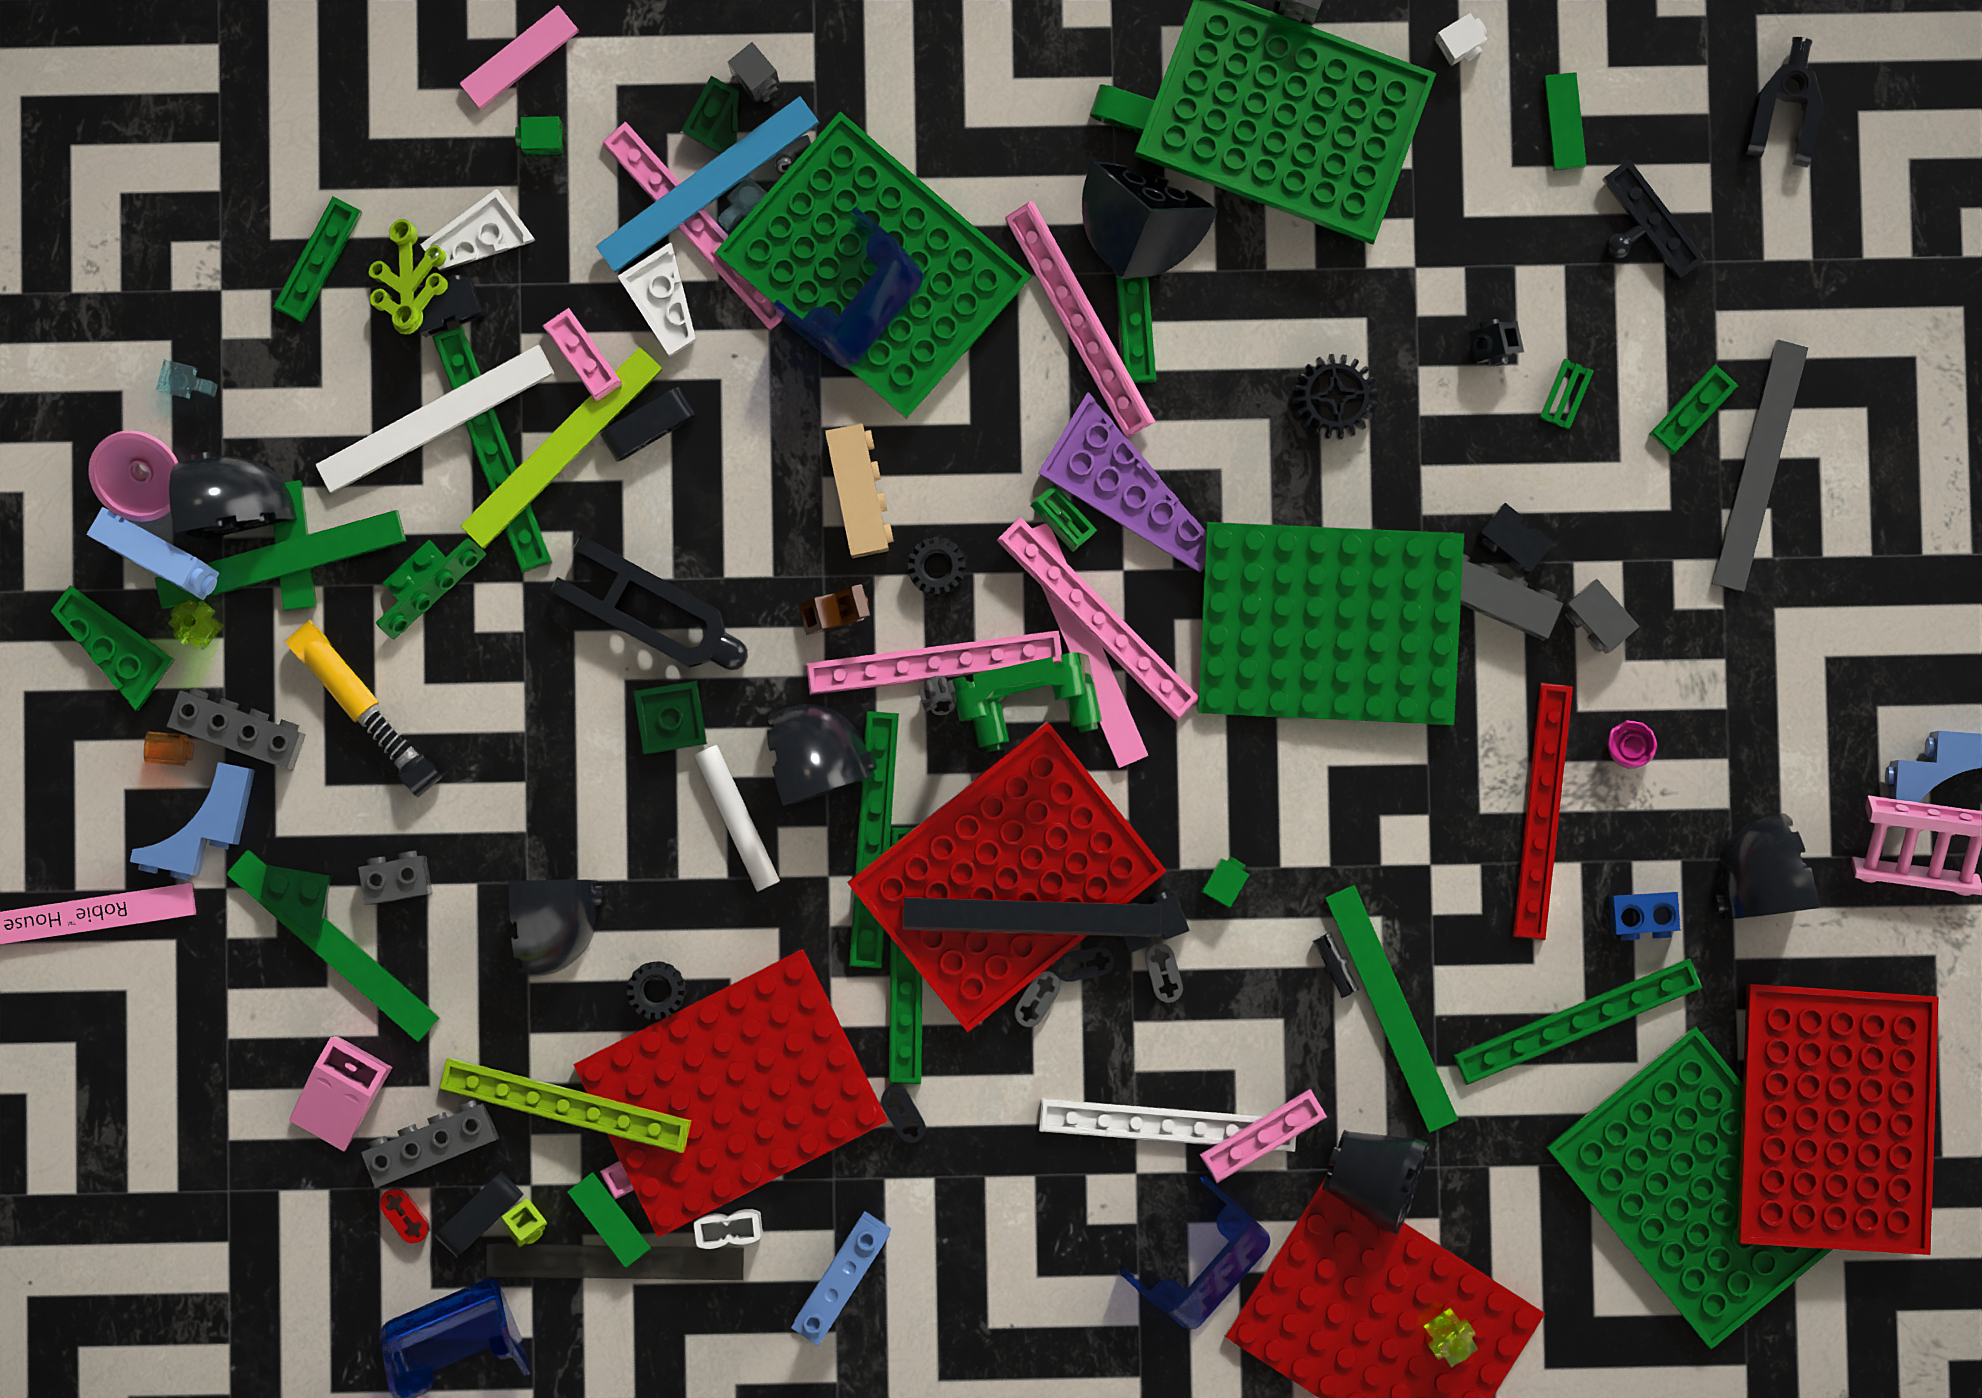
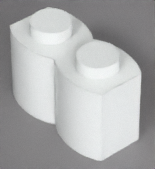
[694,1209,763,1249]

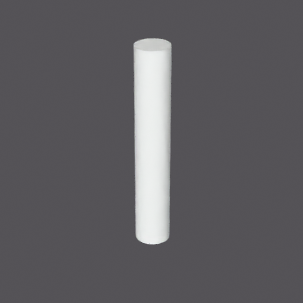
[694,745,780,892]

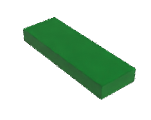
[1544,72,1587,171]
[1649,364,1738,455]
[568,1172,652,1269]

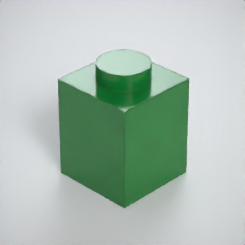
[515,116,563,155]
[1201,856,1250,908]

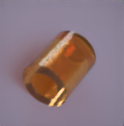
[144,732,194,767]

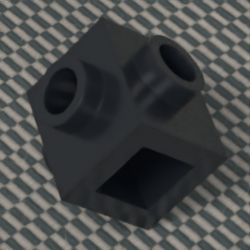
[1469,319,1524,367]

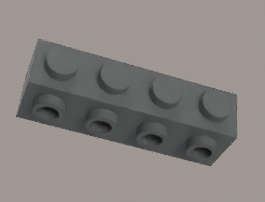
[167,687,306,770]
[361,1100,499,1188]

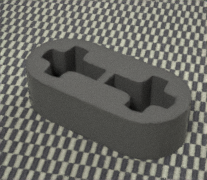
[1145,943,1183,1003]
[1015,971,1060,1027]

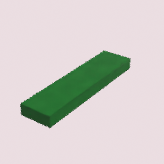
[273,196,362,323]
[1116,275,1156,384]
[273,480,317,611]

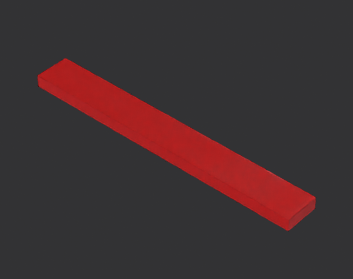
[1512,683,1573,940]

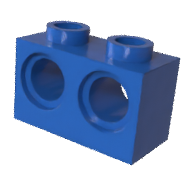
[1608,892,1681,940]

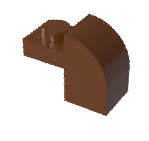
[798,584,870,635]

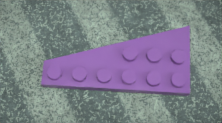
[1038,392,1207,573]

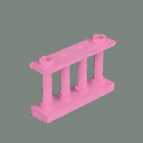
[1851,796,1982,896]

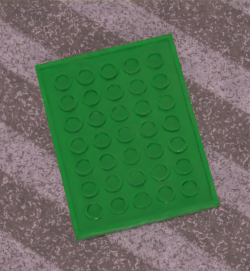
[1134,0,1436,245]
[715,112,1032,419]
[1198,522,1464,725]
[1546,1026,1833,1349]

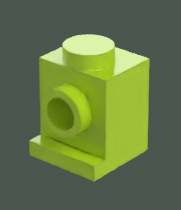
[501,1197,547,1247]

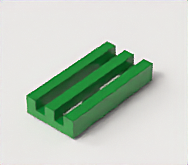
[1539,359,1594,430]
[1030,484,1097,552]

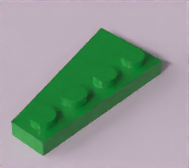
[51,585,176,711]

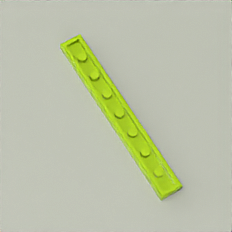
[460,347,663,549]
[439,1058,691,1153]

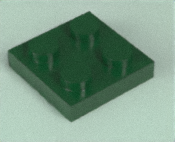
[633,681,708,755]

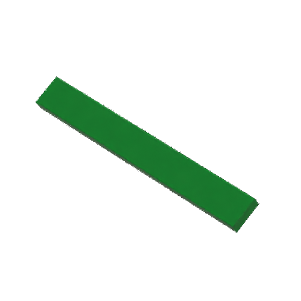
[432,325,552,573]
[154,510,407,609]
[849,711,899,968]
[889,827,923,1084]
[227,850,441,1042]
[1325,885,1459,1133]
[1453,958,1702,1085]

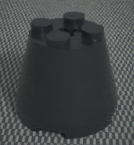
[1322,1130,1429,1234]

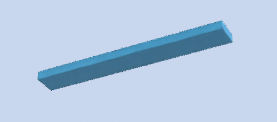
[596,96,819,273]

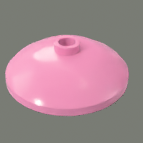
[89,431,178,522]

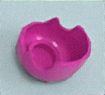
[1607,720,1657,769]

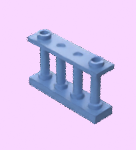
[791,1211,891,1346]

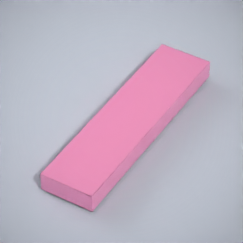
[460,5,579,110]
[1200,1089,1327,1183]

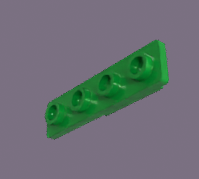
[376,537,486,640]

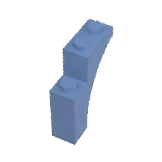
[1885,731,1982,803]
[130,762,255,880]

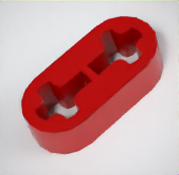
[380,1188,430,1244]

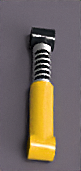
[285,619,443,797]

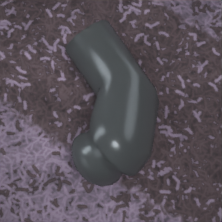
[774,135,811,175]

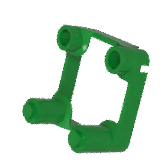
[952,652,1102,753]

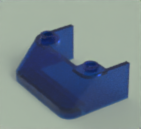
[773,207,923,368]
[1119,1174,1270,1329]
[380,1279,530,1398]

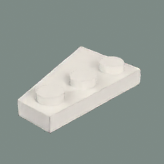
[420,189,536,272]
[618,242,696,357]

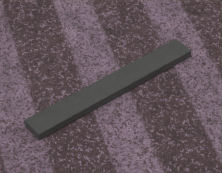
[1712,339,1808,592]

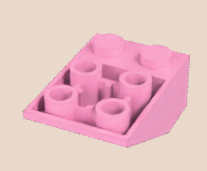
[289,1036,393,1152]

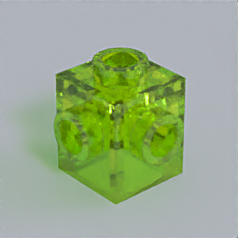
[168,599,224,650]
[1424,1308,1478,1368]

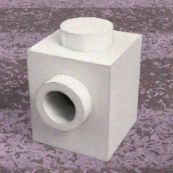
[1435,13,1487,66]

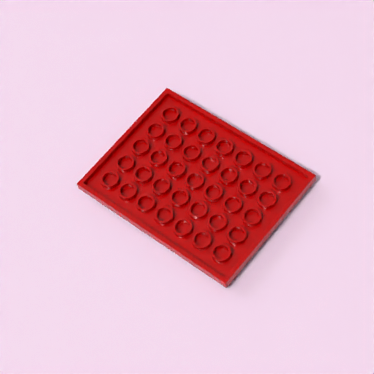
[847,721,1167,1032]
[573,949,889,1238]
[1737,984,1939,1255]
[1224,1173,1546,1398]

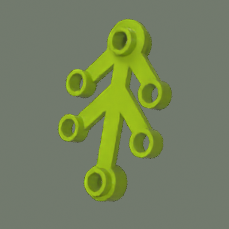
[369,219,448,334]

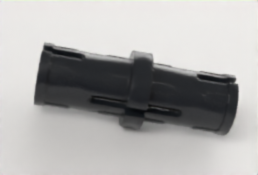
[1313,932,1359,998]

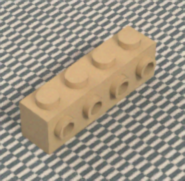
[825,423,894,558]

